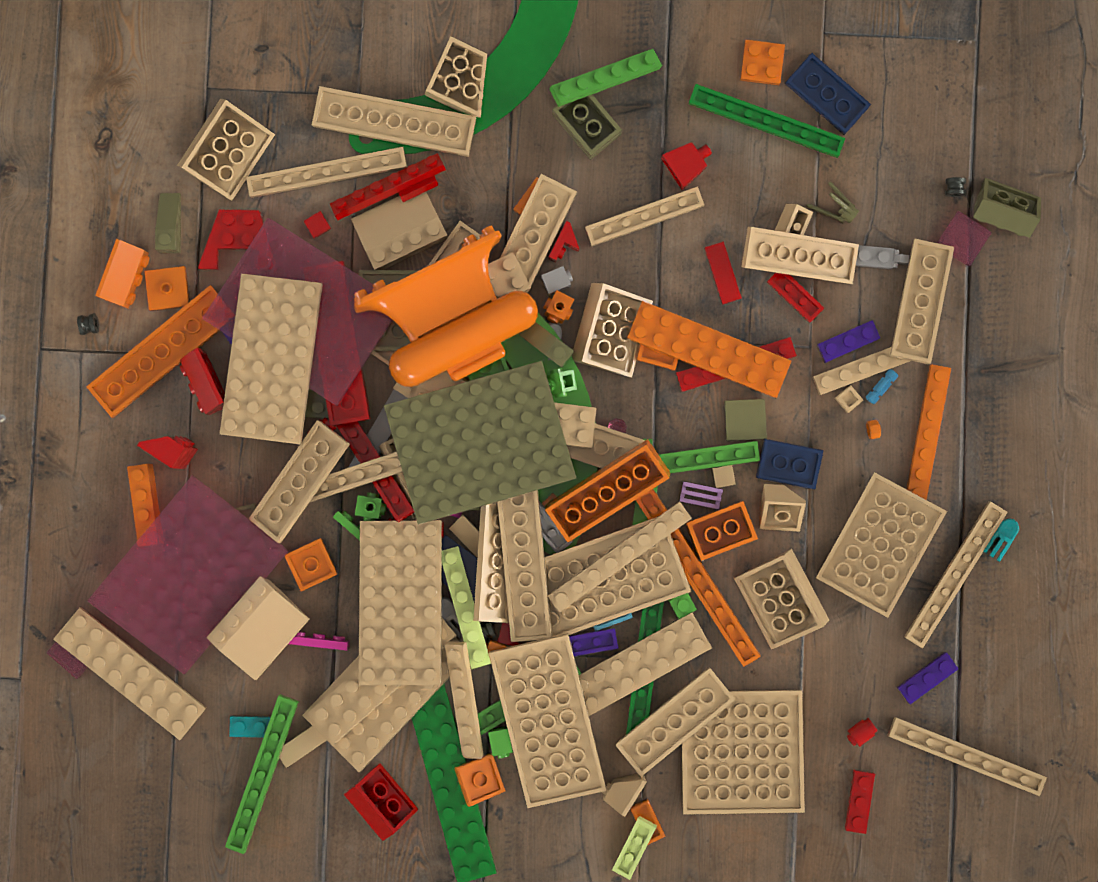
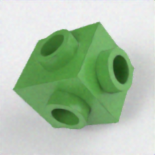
[546,368,578,398]
[355,492,386,521]

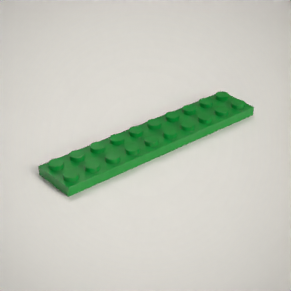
[412,683,497,882]

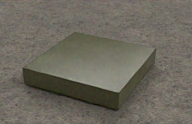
[724,399,767,441]

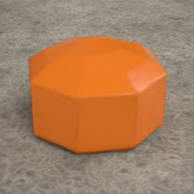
[866,420,881,440]

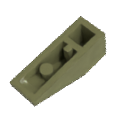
[155,193,181,253]
[518,322,575,367]

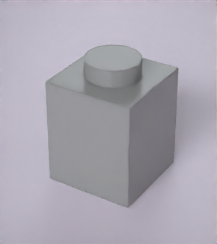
[541,266,573,296]

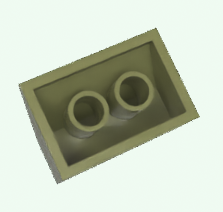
[973,178,1041,238]

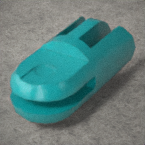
[983,518,1019,562]

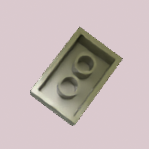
[552,95,622,160]

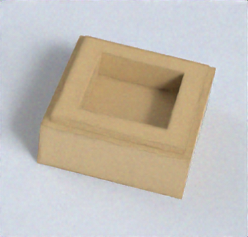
[835,385,863,413]
[712,465,736,488]

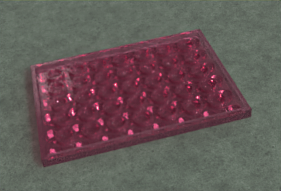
[202,218,393,406]
[87,475,288,675]

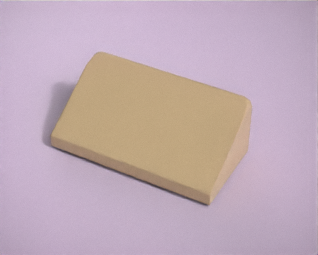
[449,515,479,557]

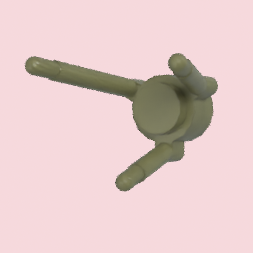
[806,182,859,224]

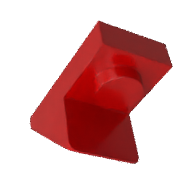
[549,221,579,263]

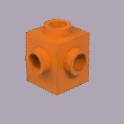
[543,290,574,324]

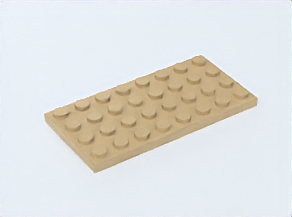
[220,274,323,445]
[544,516,691,637]
[359,520,442,685]
[489,633,606,808]
[302,637,460,772]

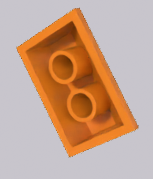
[95,239,150,309]

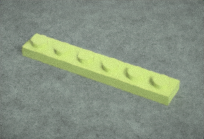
[442,546,491,669]

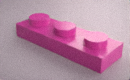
[288,631,350,651]

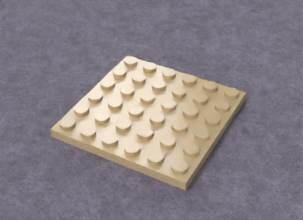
[681,690,805,814]

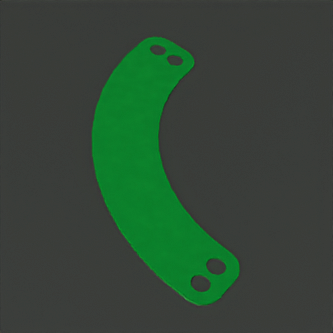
[349,0,578,154]

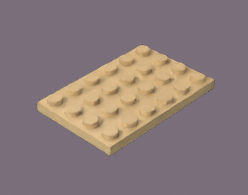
[816,472,947,618]

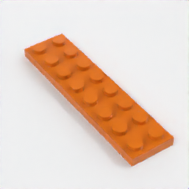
[86,285,236,418]
[627,301,791,398]

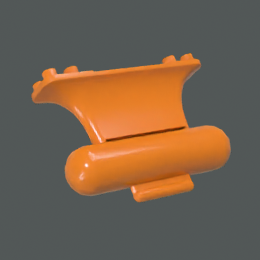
[354,225,538,387]

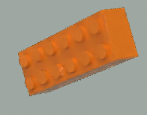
[545,439,670,542]

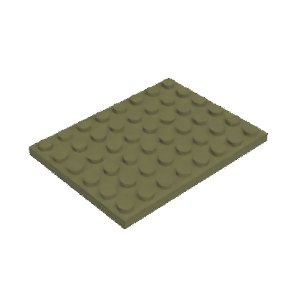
[384,361,576,525]

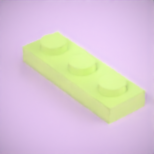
[612,816,657,880]

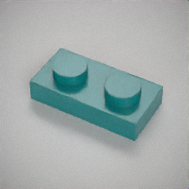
[229,716,271,738]

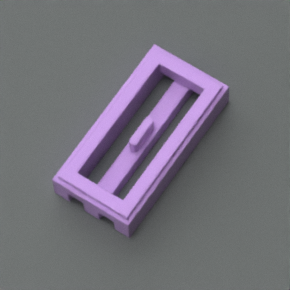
[679,482,723,509]

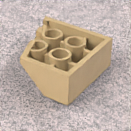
[425,36,487,118]

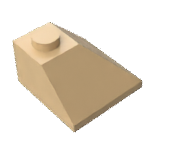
[760,484,806,532]
[602,774,647,817]

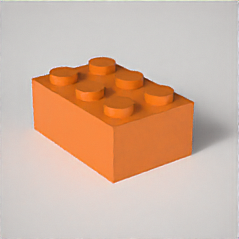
[685,501,758,561]

